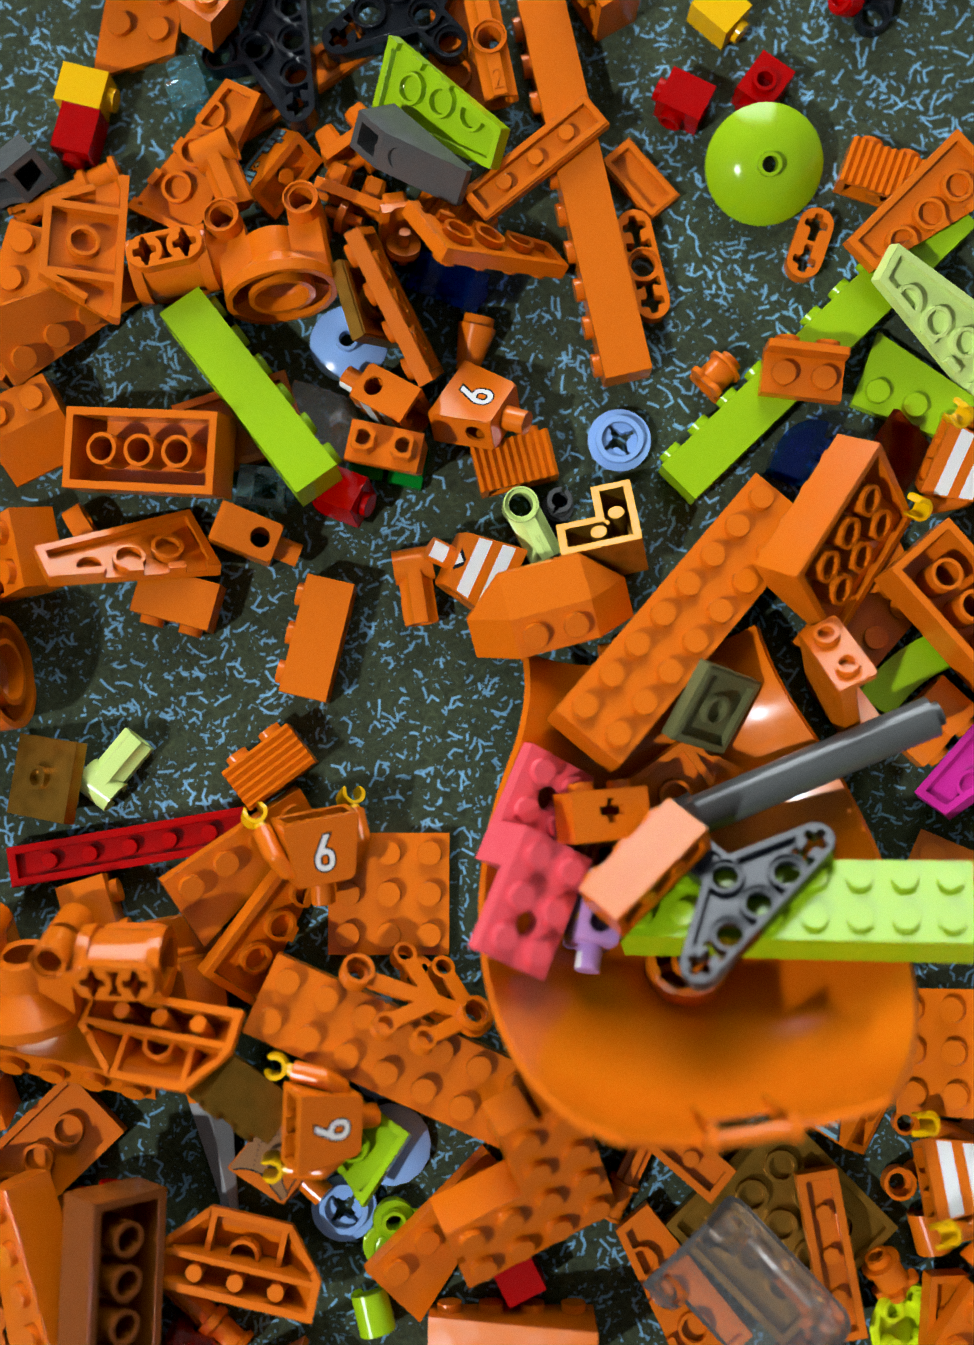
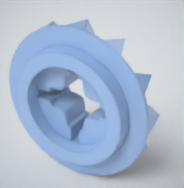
[587,409,651,473]
[311,1174,377,1242]

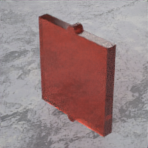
[873,409,930,494]

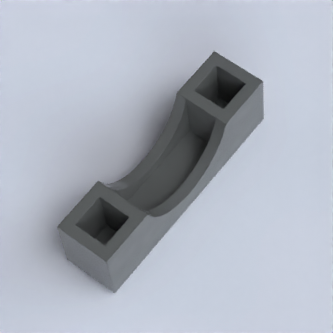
[0,133,58,209]

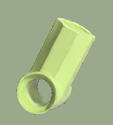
[502,486,560,564]
[80,727,154,812]

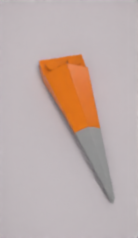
[141,914,239,1209]

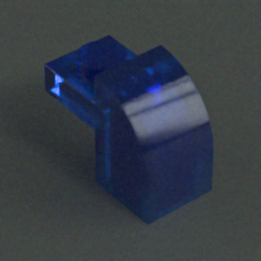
[405,250,490,314]
[763,420,835,488]

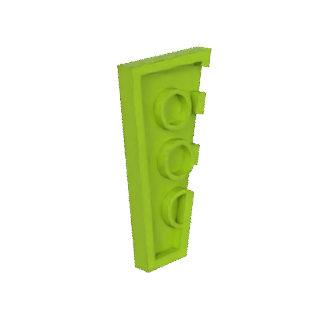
[372,35,511,170]

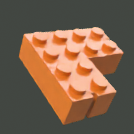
[429,1080,619,1289]

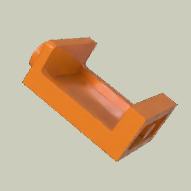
[798,616,880,733]

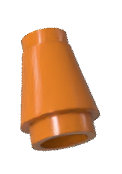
[455,312,496,370]

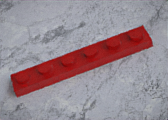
[6,806,250,888]

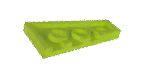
[848,332,974,438]

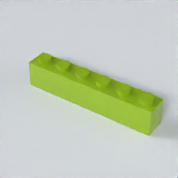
[159,286,343,507]

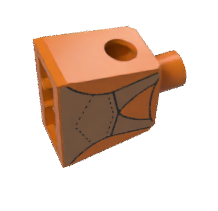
[227,1126,333,1206]

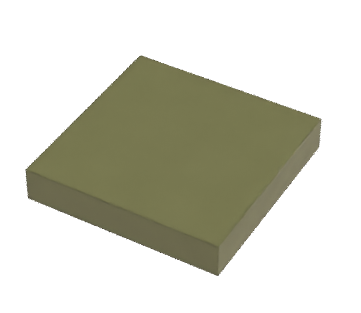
[661,658,762,755]

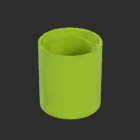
[350,1284,396,1340]

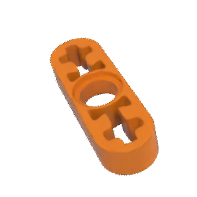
[618,209,670,324]

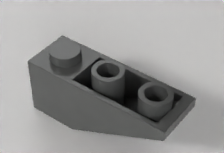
[350,103,473,206]

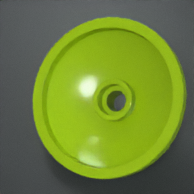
[704,102,824,226]

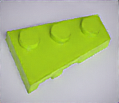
[337,1099,413,1208]

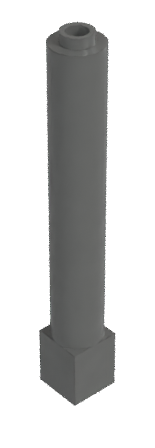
[650,697,947,834]

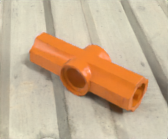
[463,0,519,110]

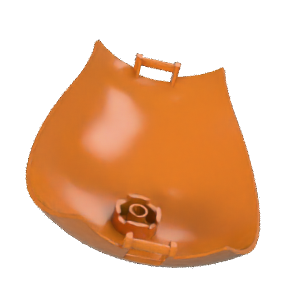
[478,625,919,1156]

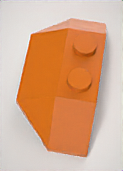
[466,552,634,659]
[77,997,246,1094]
[163,1203,322,1324]

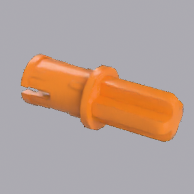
[604,1147,652,1224]

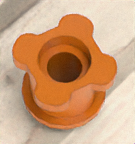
[689,350,740,404]
[861,1246,919,1304]

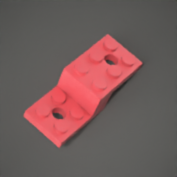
[467,742,595,981]

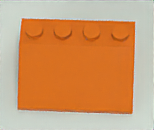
[754,434,912,628]

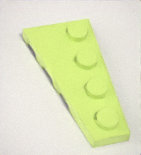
[870,243,974,396]

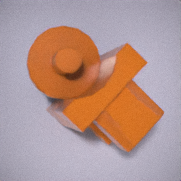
[315,102,378,174]
[314,162,388,235]
[378,191,421,266]

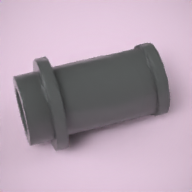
[542,487,574,523]

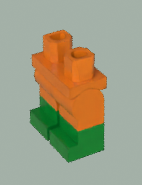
[344,418,430,491]

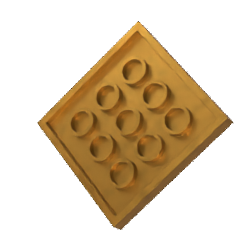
[663,1115,898,1345]

